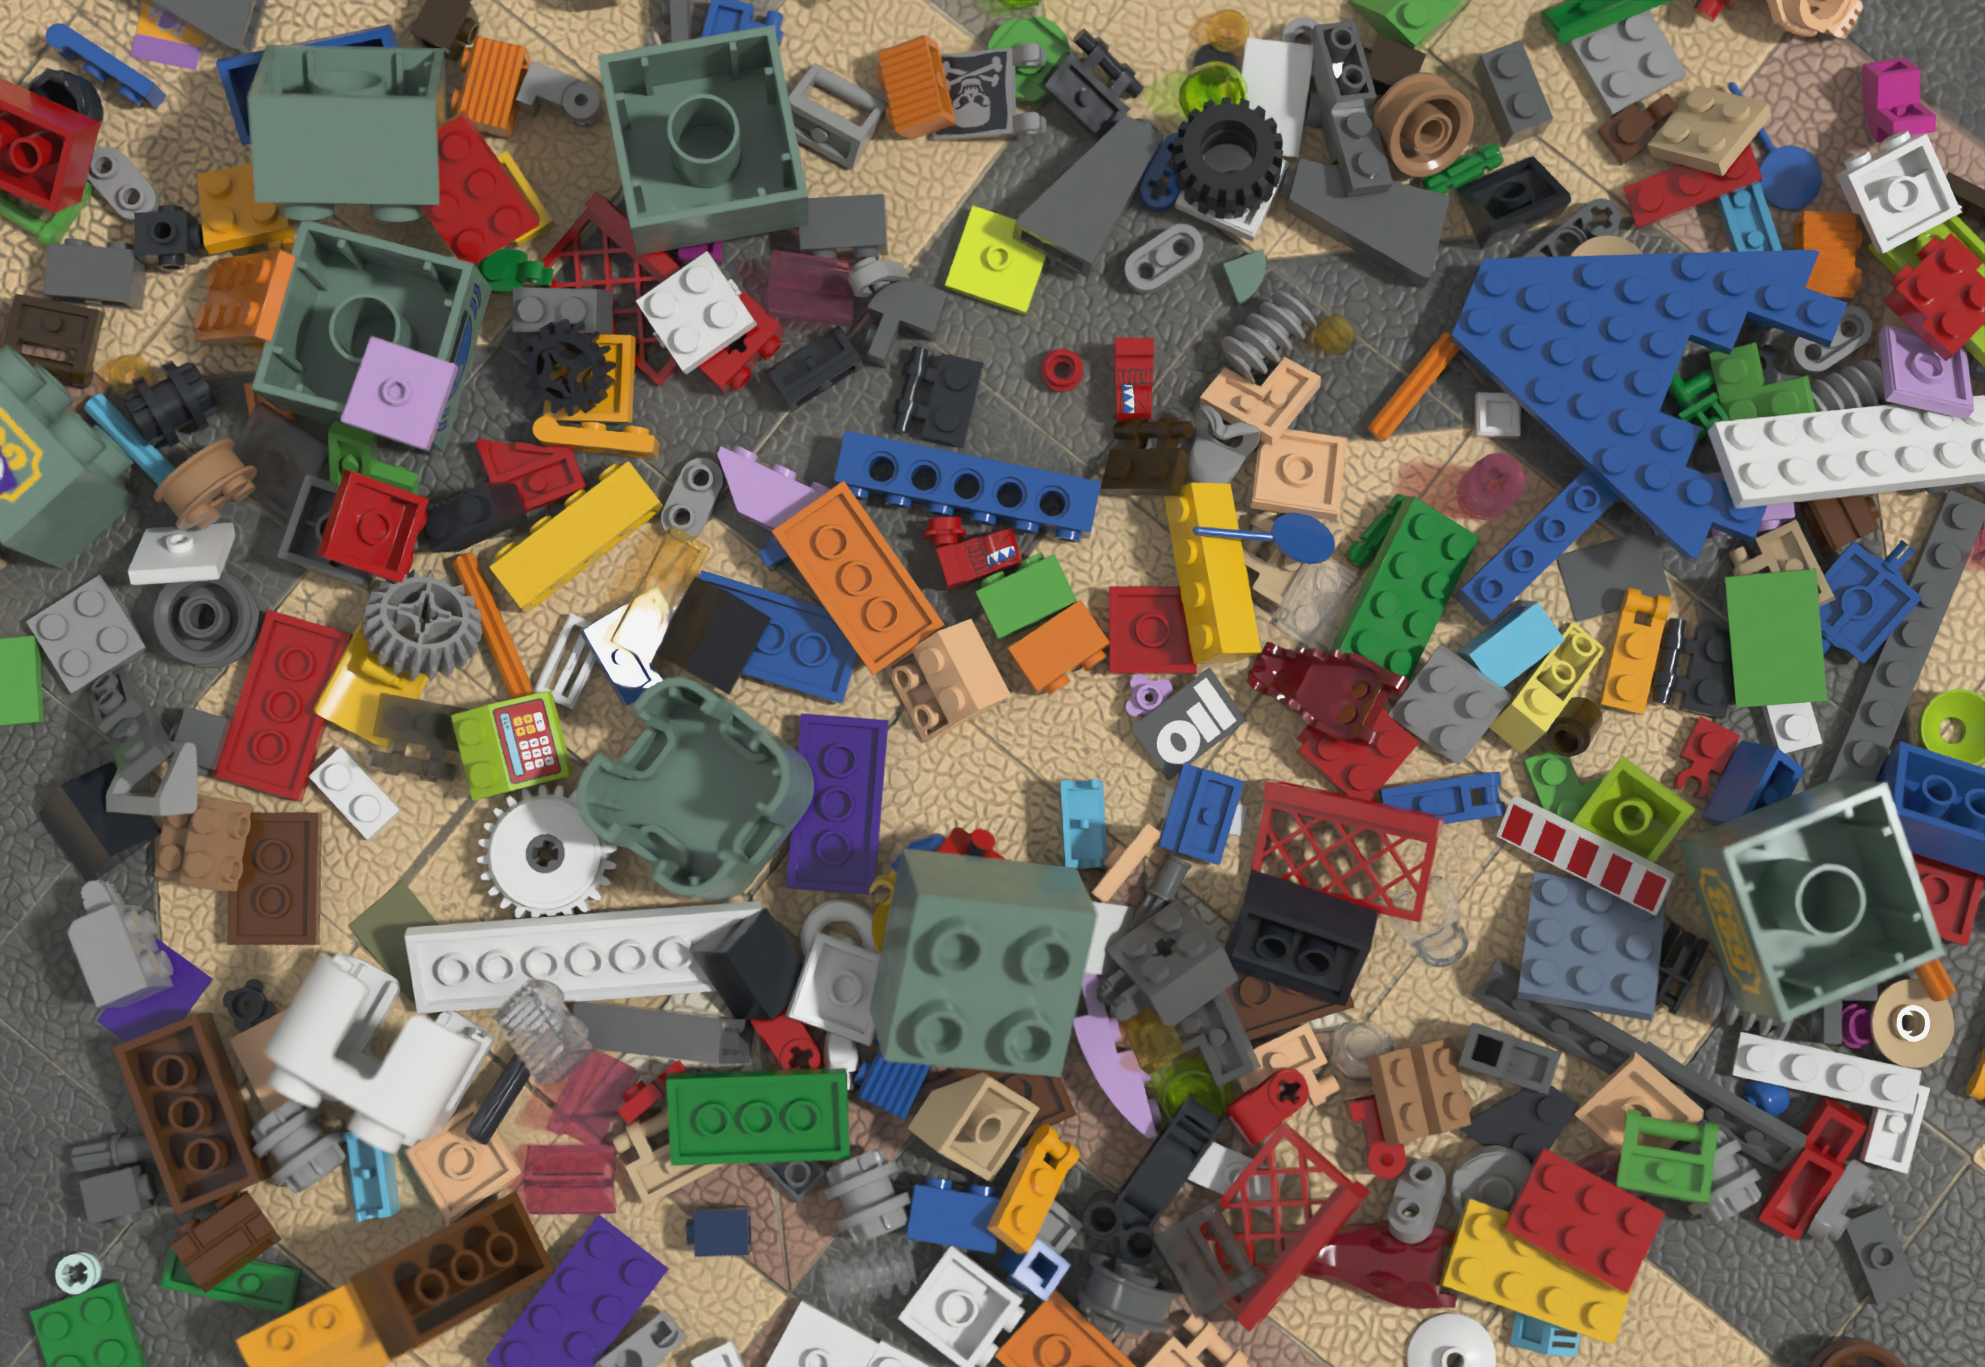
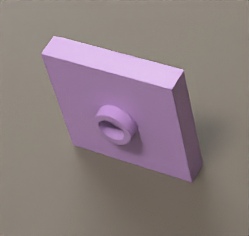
[1878,324,1974,419]
[341,336,459,452]

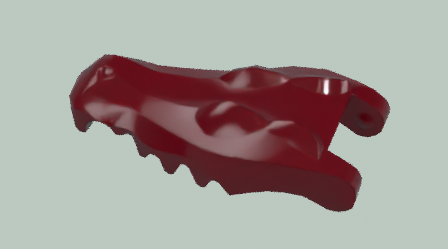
[1246,642,1408,747]
[1302,1219,1457,1310]

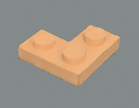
[1200,357,1321,446]

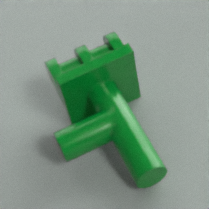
[1668,369,1730,448]

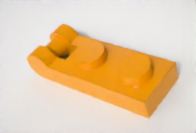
[533,416,660,460]
[1598,587,1671,715]
[987,1124,1080,1254]

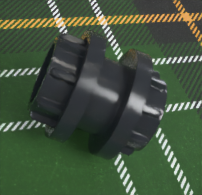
[122,360,219,447]

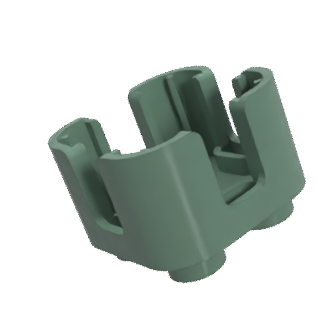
[577,677,814,901]

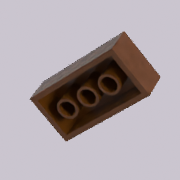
[113,1012,273,1215]
[349,1191,555,1361]

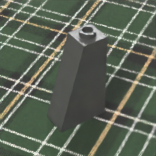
[141,0,268,56]
[1012,115,1164,278]
[1280,158,1451,288]
[567,1001,754,1064]

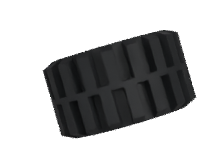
[1173,97,1283,219]

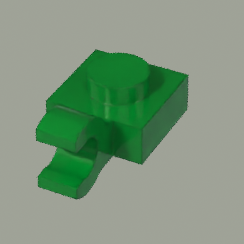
[478,249,554,296]

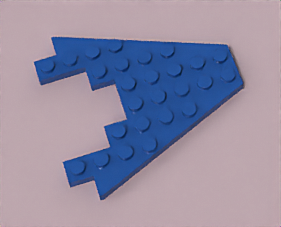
[1451,250,1847,564]

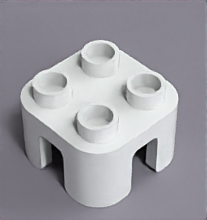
[264,952,496,1153]

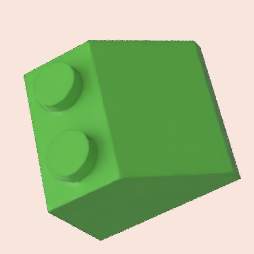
[1348,0,1469,51]

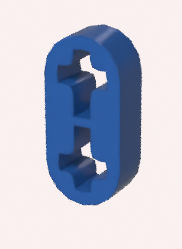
[1139,133,1181,213]

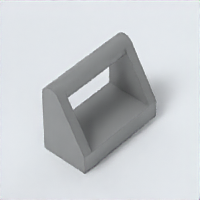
[789,64,889,170]
[106,741,198,816]

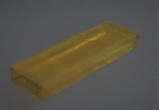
[610,526,711,662]

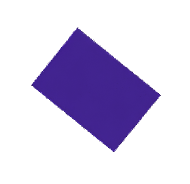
[97,938,213,1042]

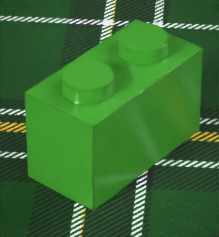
[976,553,1077,643]

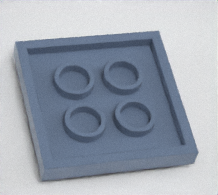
[1517,872,1667,1021]

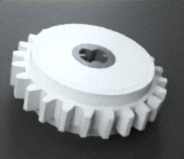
[477,785,619,919]

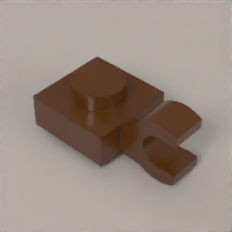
[1596,93,1677,165]

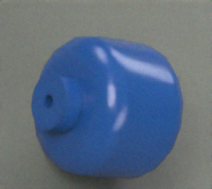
[1742,1079,1790,1117]

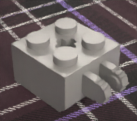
[67,880,173,1008]

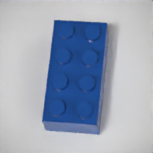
[1878,741,1985,876]

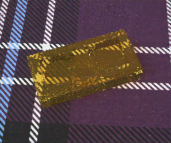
[1121,1007,1185,1076]

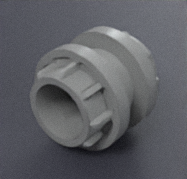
[251,1099,345,1193]
[1678,1130,1762,1226]
[823,1148,912,1244]

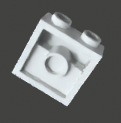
[1836,130,1962,253]
[898,1246,1025,1367]

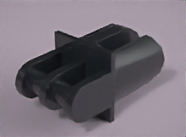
[1655,921,1710,1015]

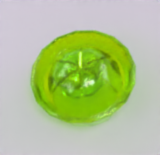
[1157,1059,1233,1122]

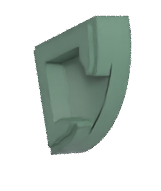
[1222,249,1266,306]

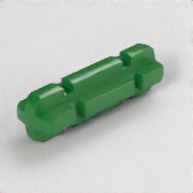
[1422,143,1504,195]
[1345,493,1405,569]

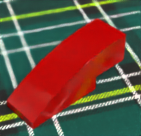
[1757,1095,1867,1241]

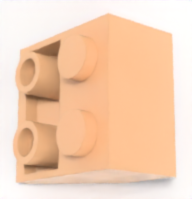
[885,619,1011,743]

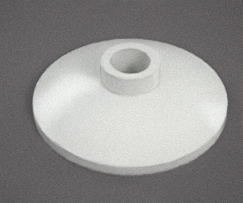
[1407,1313,1496,1367]

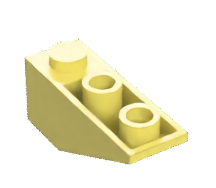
[1489,622,1606,754]

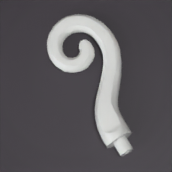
[800,898,880,1090]

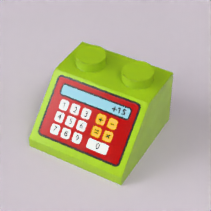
[451,690,573,801]

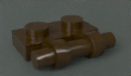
[1100,417,1193,496]

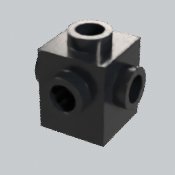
[134,205,205,271]

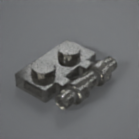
[366,693,470,783]

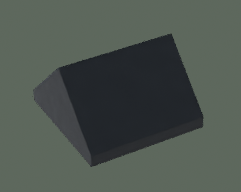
[1456,156,1571,250]
[652,577,772,695]
[38,762,162,883]
[690,908,804,1021]

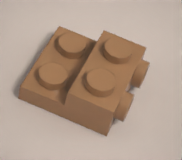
[154,794,252,891]
[1367,1037,1473,1146]

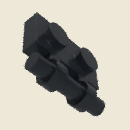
[1038,29,1144,142]
[892,346,984,449]
[1651,618,1734,719]

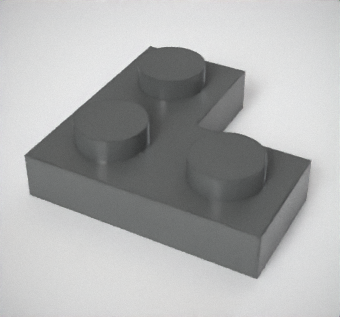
[1145,989,1261,1086]

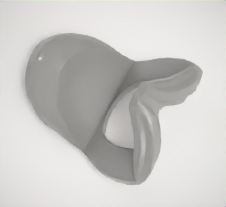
[1187,404,1261,483]

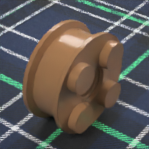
[1372,72,1474,177]
[153,438,257,531]

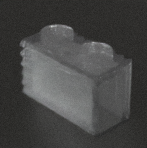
[492,980,595,1084]

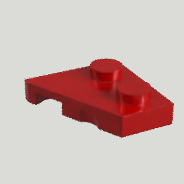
[475,439,588,513]

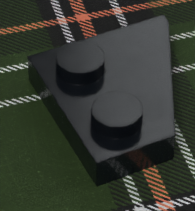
[1458,1085,1579,1165]

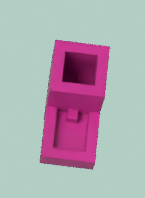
[1862,57,1936,142]

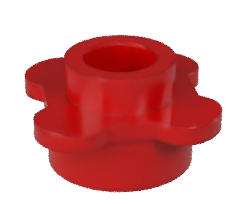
[923,517,966,548]

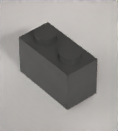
[1472,40,1553,148]
[799,194,888,265]
[43,238,147,310]
[512,288,613,334]

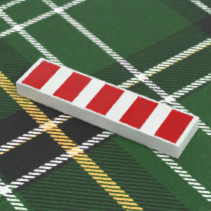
[1496,795,1676,916]

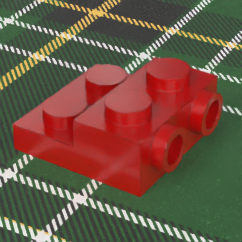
[1882,233,1985,361]
[317,470,429,583]
[1295,708,1420,800]

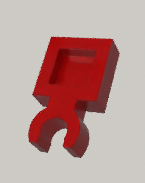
[1673,717,1741,799]
[617,1060,690,1124]

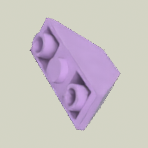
[717,445,831,531]

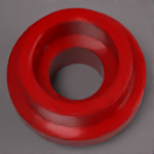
[1040,349,1084,392]

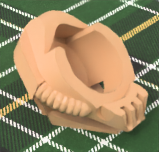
[1767,0,1863,39]

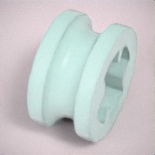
[55,1252,102,1294]

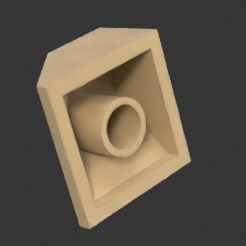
[907,1073,1040,1182]

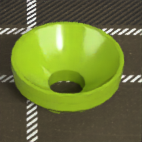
[1917,689,1985,765]

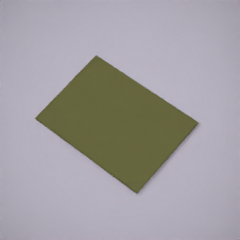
[348,881,439,1002]

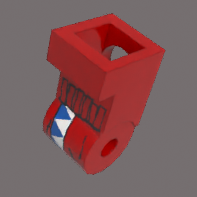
[1113,337,1154,421]
[936,529,1023,591]
[1344,1094,1406,1179]

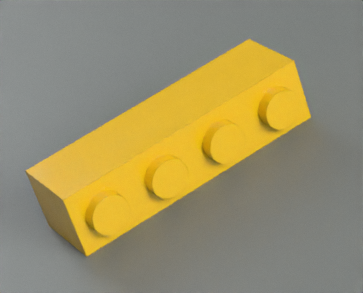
[489,461,664,613]
[1163,483,1262,664]

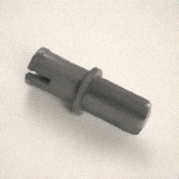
[1130,853,1192,931]
[71,1134,154,1172]

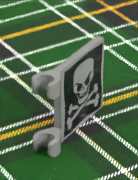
[933,43,1046,142]

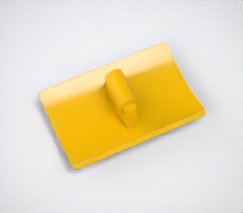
[313,621,428,750]

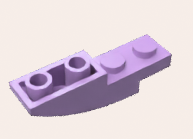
[1073,973,1162,1138]

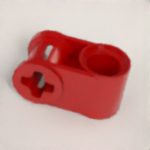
[750,1003,823,1070]
[1223,1067,1309,1147]

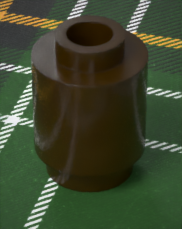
[1548,697,1603,757]

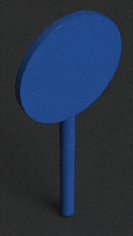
[1728,82,1822,210]
[1193,513,1335,564]

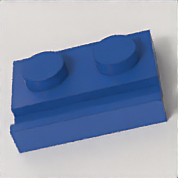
[1157,762,1245,865]

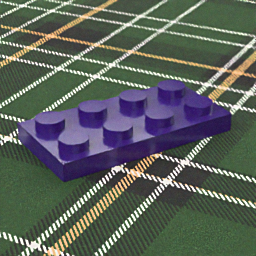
[787,713,889,895]
[486,1214,669,1367]

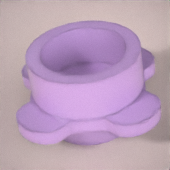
[1125,674,1173,717]

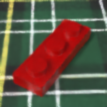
[1623,143,1763,230]

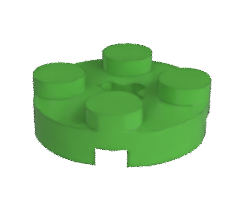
[988,16,1070,106]

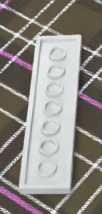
[1708,395,1985,509]
[405,901,762,1014]

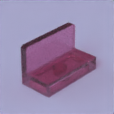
[766,250,858,327]
[545,1048,636,1148]
[522,1145,617,1214]

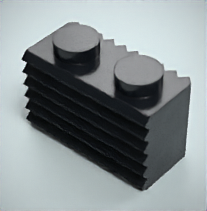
[423,482,528,553]

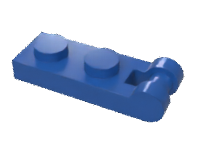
[46,23,167,109]
[1379,772,1506,825]

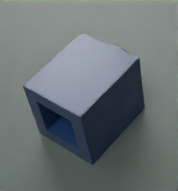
[686,1206,752,1257]

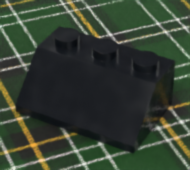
[1224,869,1378,1007]

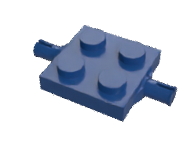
[1819,540,1923,664]

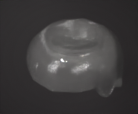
[1328,1019,1395,1090]

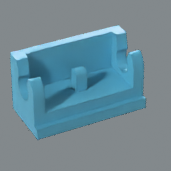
[1457,600,1565,688]
[1059,779,1108,870]
[342,1131,401,1222]

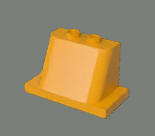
[236,1282,441,1367]

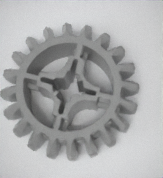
[361,569,482,682]

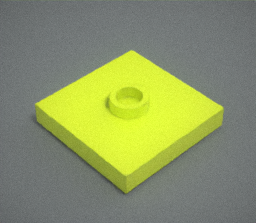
[945,206,1046,315]

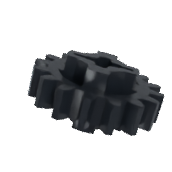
[520,319,616,416]

